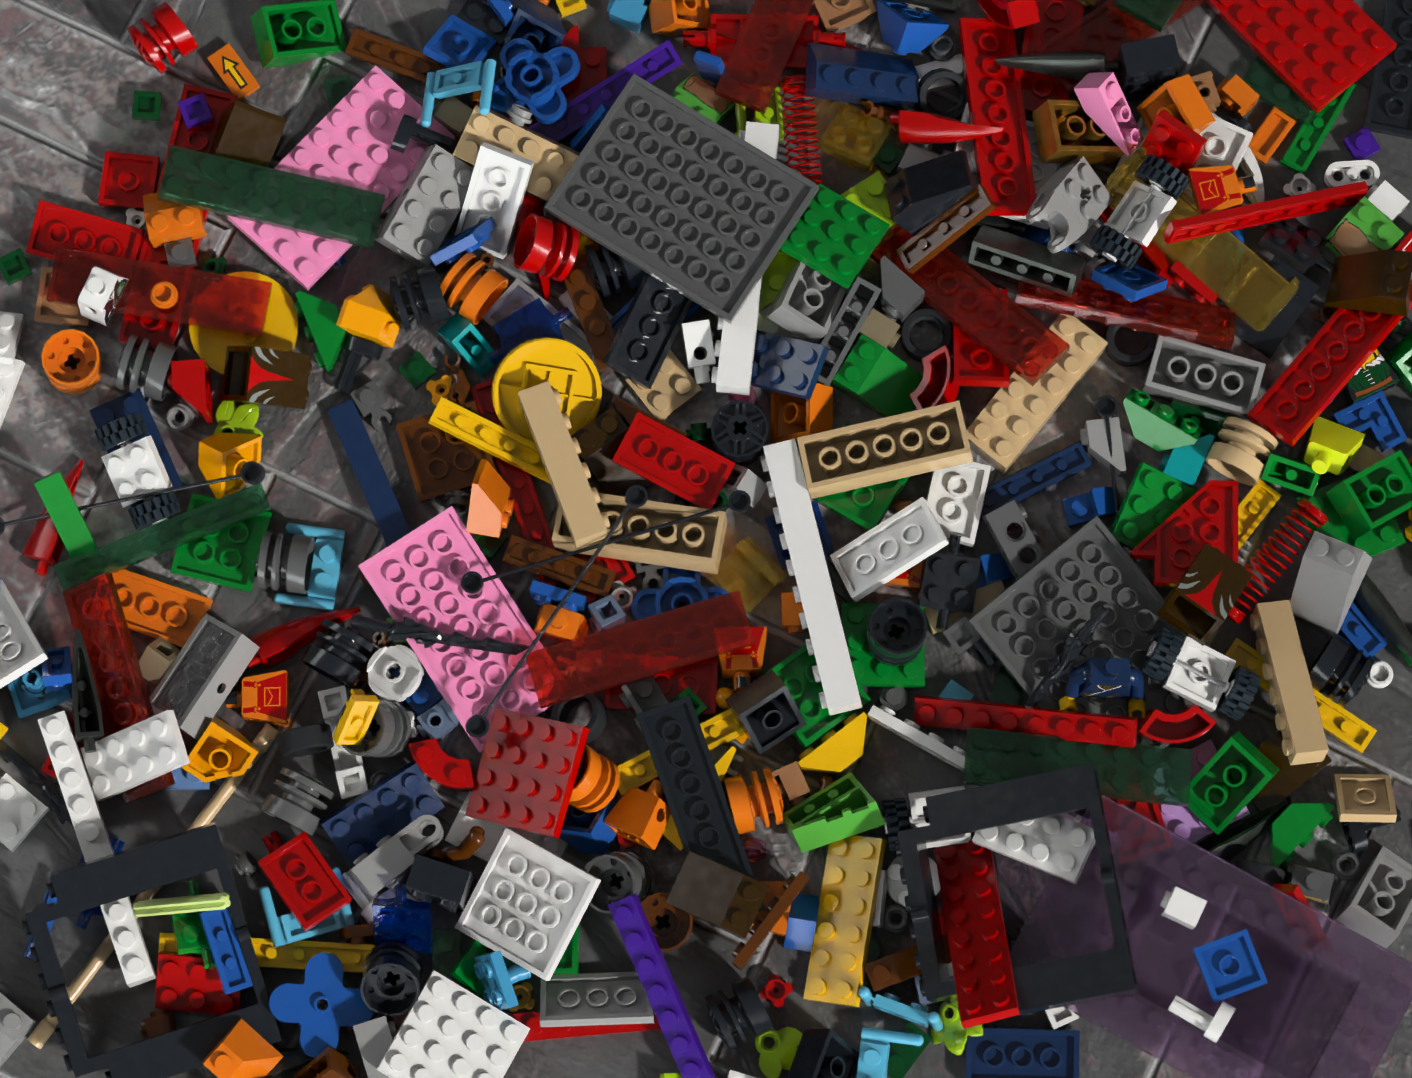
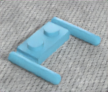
[420,59,496,127]
[274,523,346,611]
[258,867,355,948]
[858,986,943,1031]
[857,1027,924,1078]

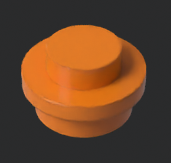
[150,281,178,309]

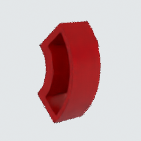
[977,0,1040,30]
[910,345,960,410]
[1137,704,1216,743]
[409,738,475,792]

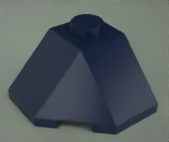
[500,0,566,54]

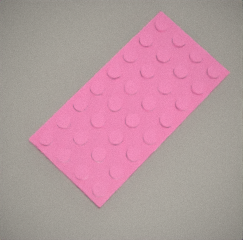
[227,66,455,291]
[358,506,571,753]

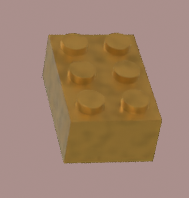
[1032,100,1125,164]

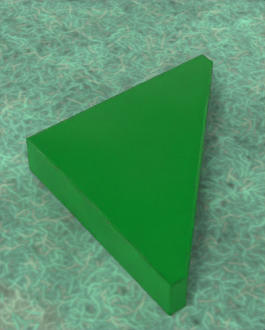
[450,939,487,1001]

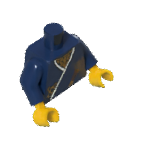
[1059,657,1146,718]

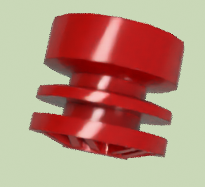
[127,1,198,74]
[513,213,580,281]

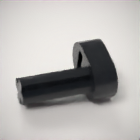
[390,114,453,153]
[334,335,384,394]
[1341,805,1401,853]

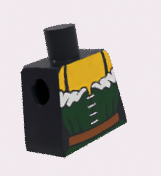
[1342,349,1400,407]

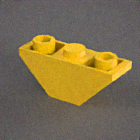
[798,712,867,775]

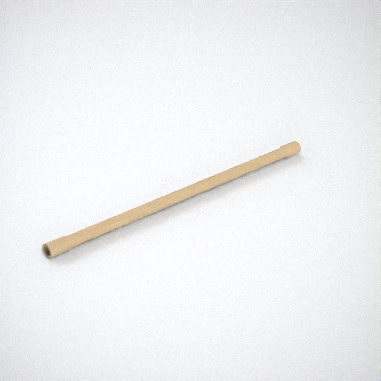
[27,723,280,1049]

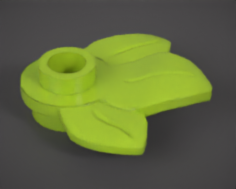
[214,401,264,438]
[931,1001,983,1055]
[755,1027,803,1078]

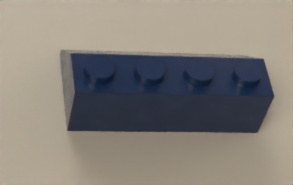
[805,42,919,111]

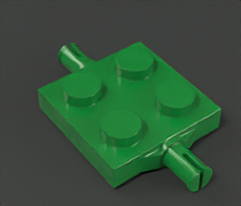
[170,880,215,969]

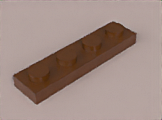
[345,28,447,85]
[896,184,997,274]
[564,262,615,372]
[502,535,616,598]
[731,871,809,971]

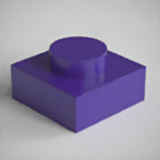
[178,93,213,130]
[1343,128,1381,160]

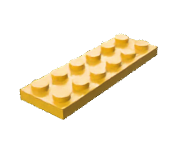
[803,835,886,1007]

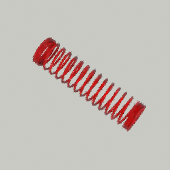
[780,75,822,185]
[1227,498,1329,625]

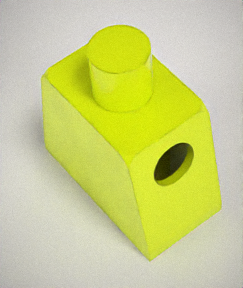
[1303,417,1365,475]

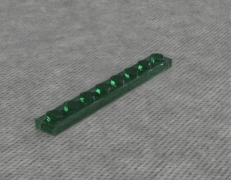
[53,483,271,592]

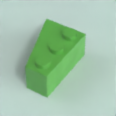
[782,772,886,853]

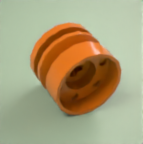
[440,252,508,325]
[41,329,103,395]
[569,744,620,813]
[723,767,784,835]

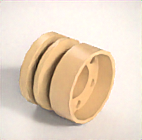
[1205,417,1278,486]

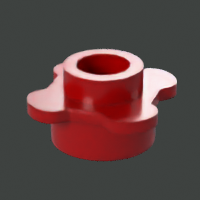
[759,974,793,1008]

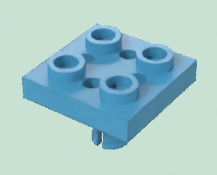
[8,647,72,719]
[474,951,531,1010]

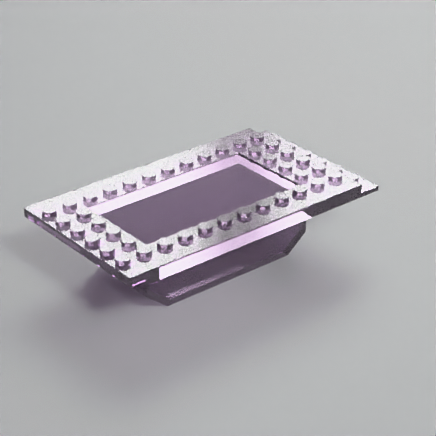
[1010,795,1412,1078]

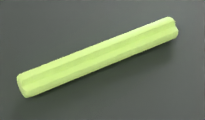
[133,892,231,917]

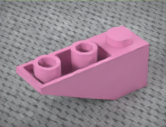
[1074,72,1144,155]

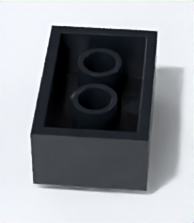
[1114,34,1181,101]
[405,854,475,914]

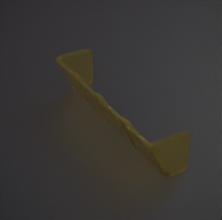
[1105,147,1300,332]

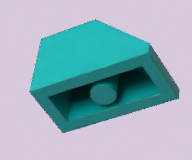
[437,312,501,377]
[1158,434,1215,488]

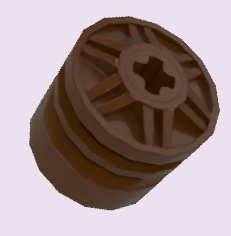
[640,892,693,951]

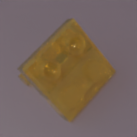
[819,104,892,172]
[709,536,788,614]

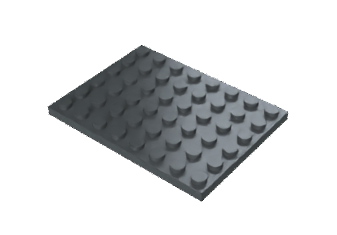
[544,74,819,324]
[968,516,1209,765]

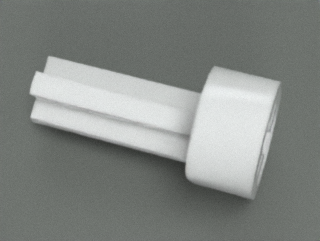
[342,869,400,924]
[1168,995,1236,1043]

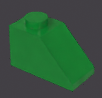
[1260,452,1321,497]

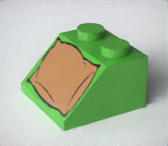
[670,73,735,126]
[1325,196,1405,257]

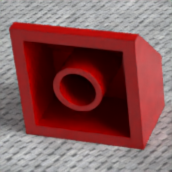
[167,359,214,425]

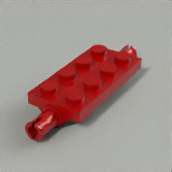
[683,14,846,70]

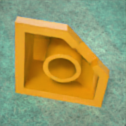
[336,284,401,348]
[198,433,262,501]
[181,716,259,783]

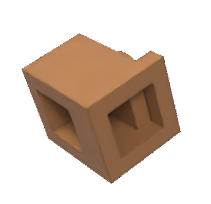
[1191,71,1221,113]
[771,761,810,807]

